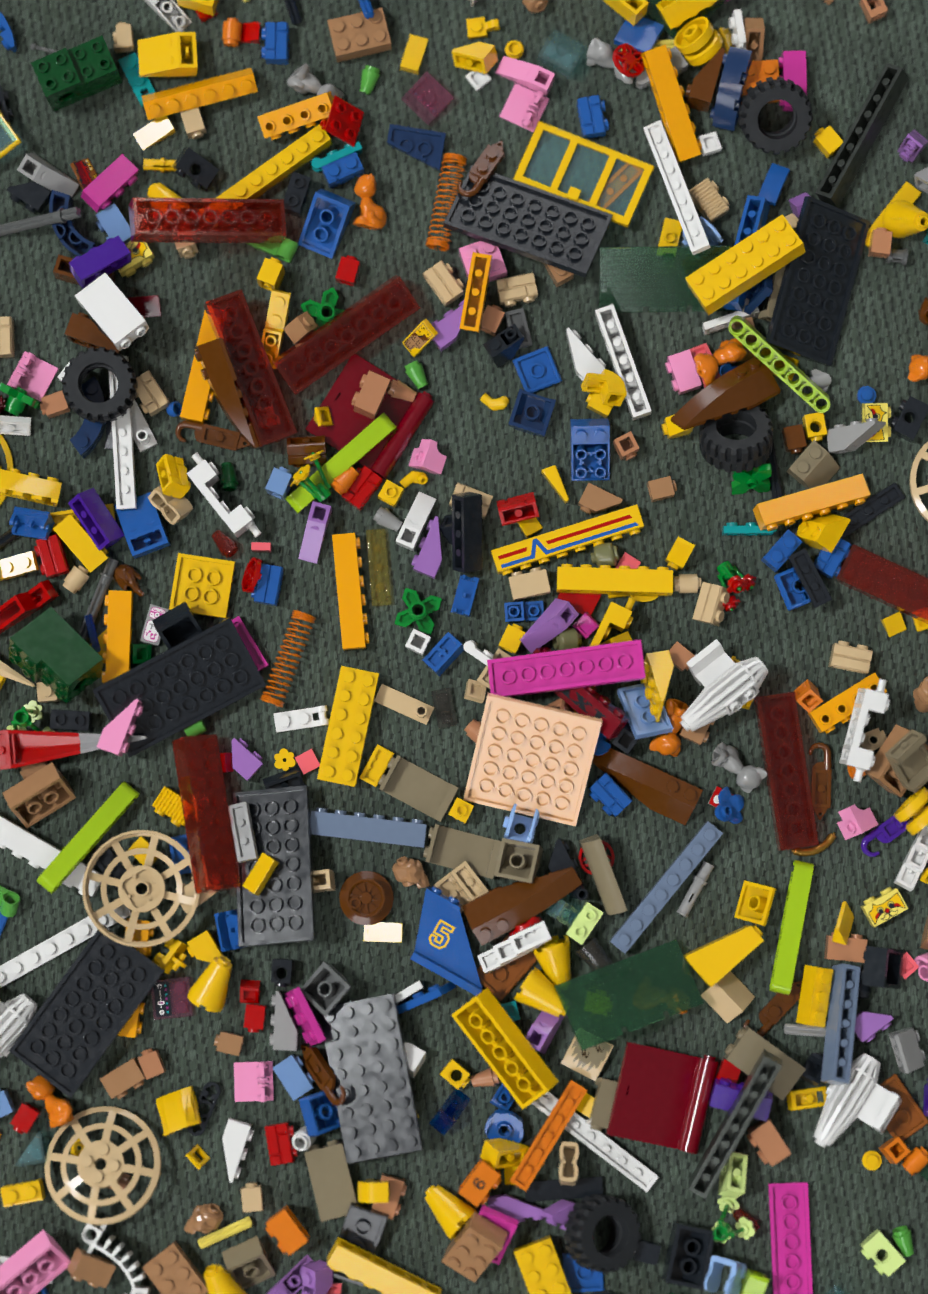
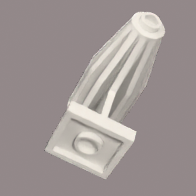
[680,639,768,732]
[0,993,38,1058]
[813,1053,902,1148]

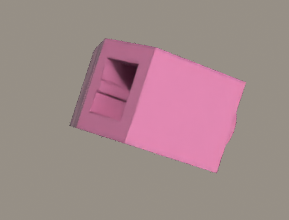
[495,56,555,97]
[97,699,143,757]

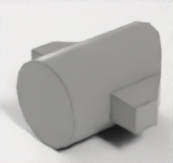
[807,369,831,393]

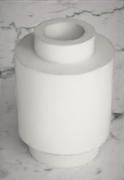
[292,1126,316,1151]

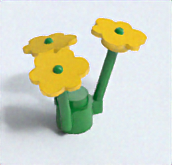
[290,450,331,502]

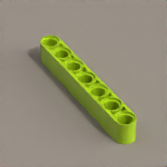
[728,315,830,413]
[285,413,397,513]
[37,781,140,894]
[770,860,814,995]

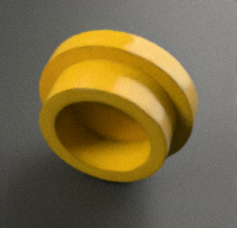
[505,40,524,59]
[862,1150,882,1170]

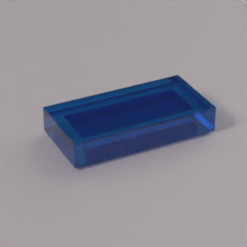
[84,614,101,652]

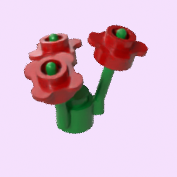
[717,561,757,611]

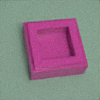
[572,612,600,639]

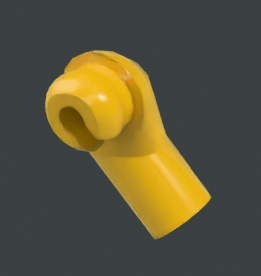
[480,393,509,411]
[399,471,428,489]

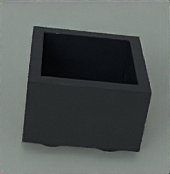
[152,601,204,649]
[861,946,904,989]

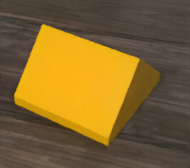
[734,880,776,926]

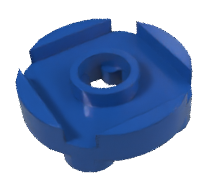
[485,1109,524,1143]

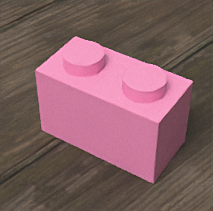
[665,349,702,395]

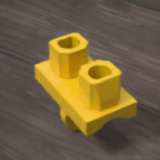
[153,938,188,974]

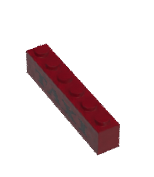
[532,647,629,739]

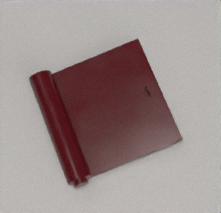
[305,353,434,479]
[606,1042,718,1154]

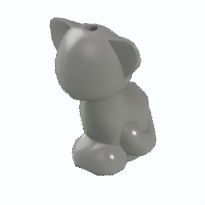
[586,38,637,84]
[287,63,344,98]
[711,742,767,793]

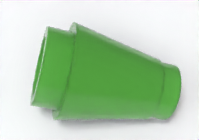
[360,65,380,95]
[404,360,428,389]
[892,1226,914,1257]

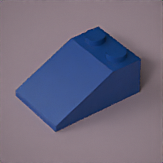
[298,188,356,259]

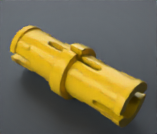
[143,158,176,173]

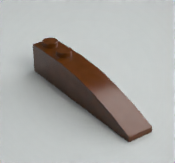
[194,337,259,448]
[671,357,780,430]
[592,748,703,825]
[462,867,582,945]

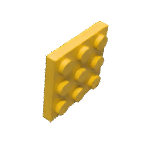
[169,553,235,619]

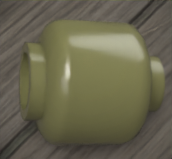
[591,542,620,568]
[552,627,582,650]

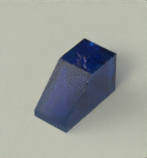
[429,1088,471,1135]

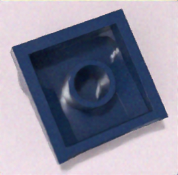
[508,389,556,437]

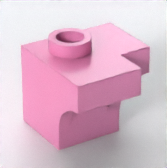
[408,439,447,474]
[837,804,878,840]

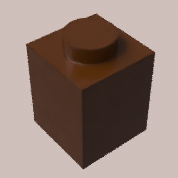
[781,424,807,455]

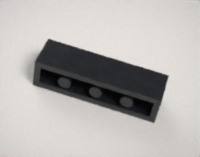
[452,492,483,573]

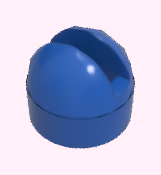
[166,401,182,417]

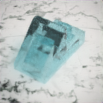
[545,899,580,927]

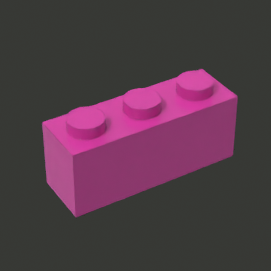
[778,51,807,111]
[81,154,139,213]

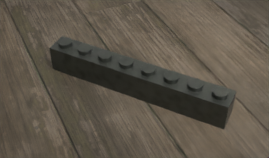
[815,63,909,208]
[688,1049,782,1199]

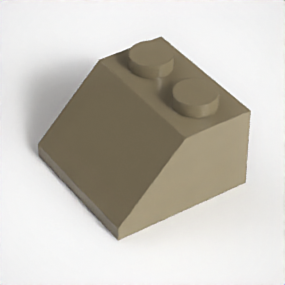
[786,440,840,489]
[494,838,543,884]
[222,1236,276,1290]

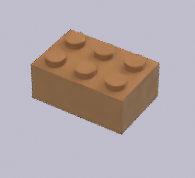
[327,7,392,62]
[864,725,928,798]
[3,762,76,828]
[441,1212,508,1282]
[142,1240,208,1294]

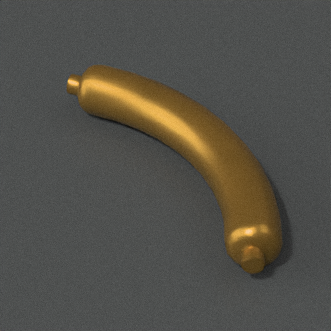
[791,832,836,856]

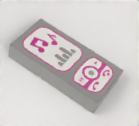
[140,604,169,646]

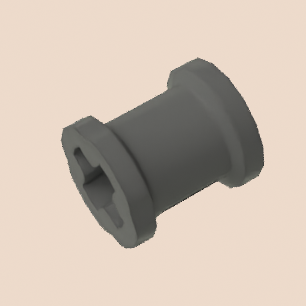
[886,247,908,266]

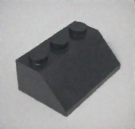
[662,1220,715,1290]

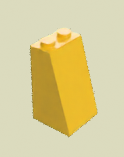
[682,925,764,987]

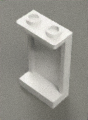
[75,273,149,351]

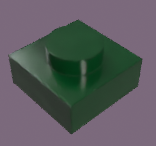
[130,644,152,663]

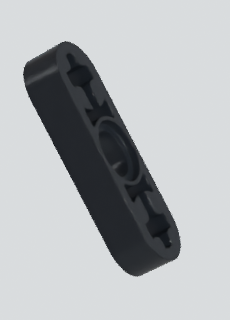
[188,1081,221,1136]

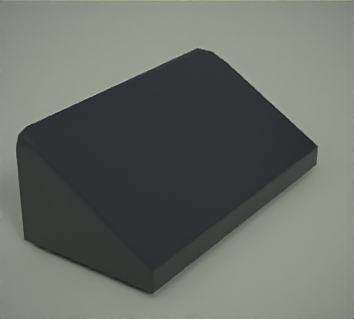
[263,766,305,789]

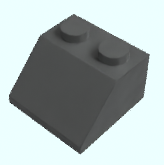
[301,962,352,1017]

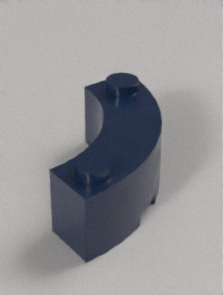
[710,46,752,131]
[49,190,96,257]
[70,376,107,459]

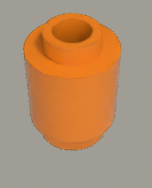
[222,18,242,47]
[901,1146,928,1176]

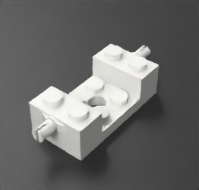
[187,452,262,538]
[839,679,890,782]

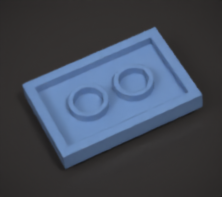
[617,684,673,740]

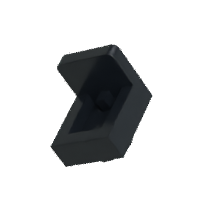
[800,1052,823,1086]

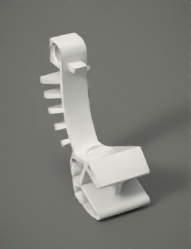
[82,1224,150,1294]

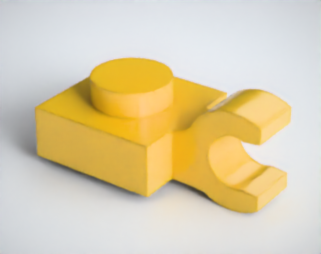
[466,17,499,39]

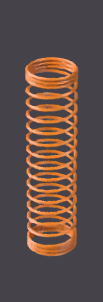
[425,153,467,251]
[260,610,316,708]

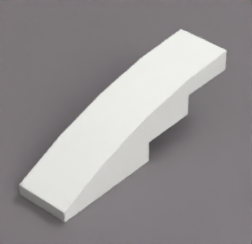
[894,824,928,892]
[477,921,552,974]

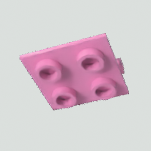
[499,83,549,133]
[7,352,59,402]
[234,1061,274,1102]

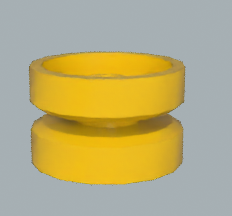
[674,16,723,66]
[893,787,928,835]

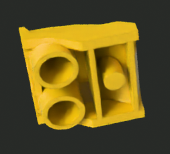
[156,1086,201,1136]

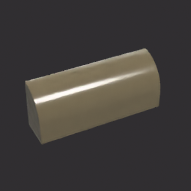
[579,834,627,915]

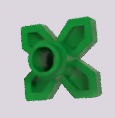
[300,287,351,338]
[0,383,41,416]
[731,464,772,495]
[395,588,442,635]

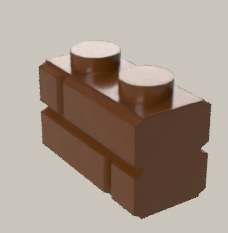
[287,435,327,467]

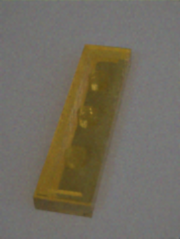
[366,529,391,606]

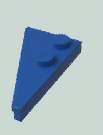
[397,982,456,1014]

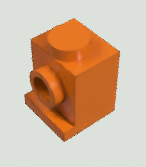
[793,679,823,713]

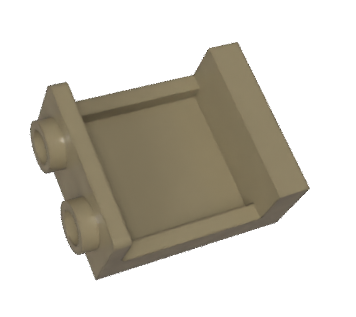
[885,729,928,793]
[585,1077,628,1131]

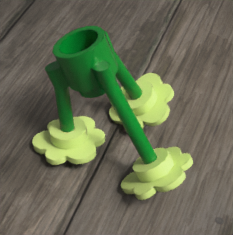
[7,700,55,732]
[710,1196,755,1244]

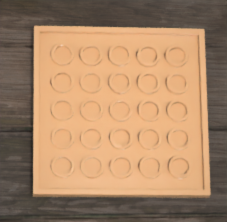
[463,693,602,826]

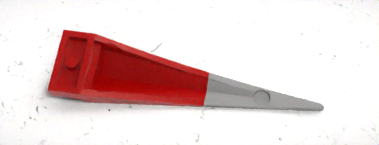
[0,730,148,770]

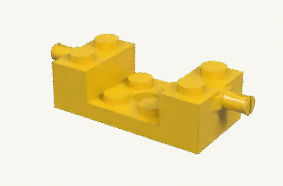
[590,597,636,687]

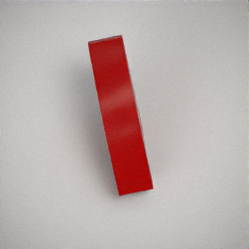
[0,580,59,633]

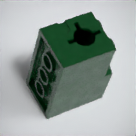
[31,36,123,112]
[9,607,103,703]

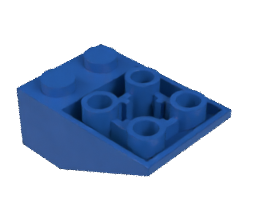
[570,418,610,481]
[115,492,171,559]

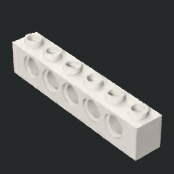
[595,304,651,421]

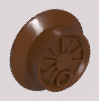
[339,871,393,925]

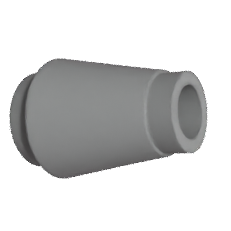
[373,507,402,532]

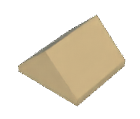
[701,971,755,1023]

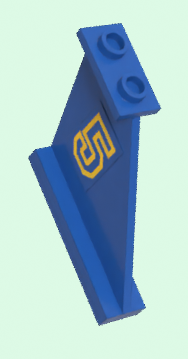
[410,886,483,996]

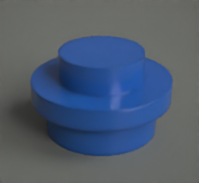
[857,386,876,404]

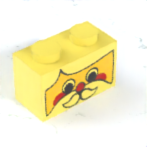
[118,235,155,277]
[862,403,891,442]
[861,887,908,927]

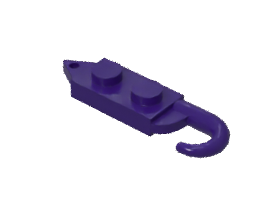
[861,815,912,857]

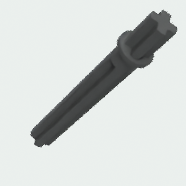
[0,207,81,236]
[78,558,119,642]

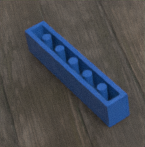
[723,195,770,312]

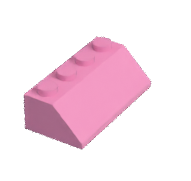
[0,1230,71,1294]

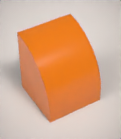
[878,1136,911,1164]

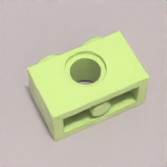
[565,902,603,945]
[718,1152,748,1198]
[860,1229,906,1277]

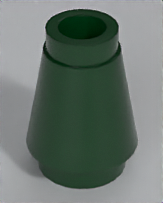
[220,462,239,492]

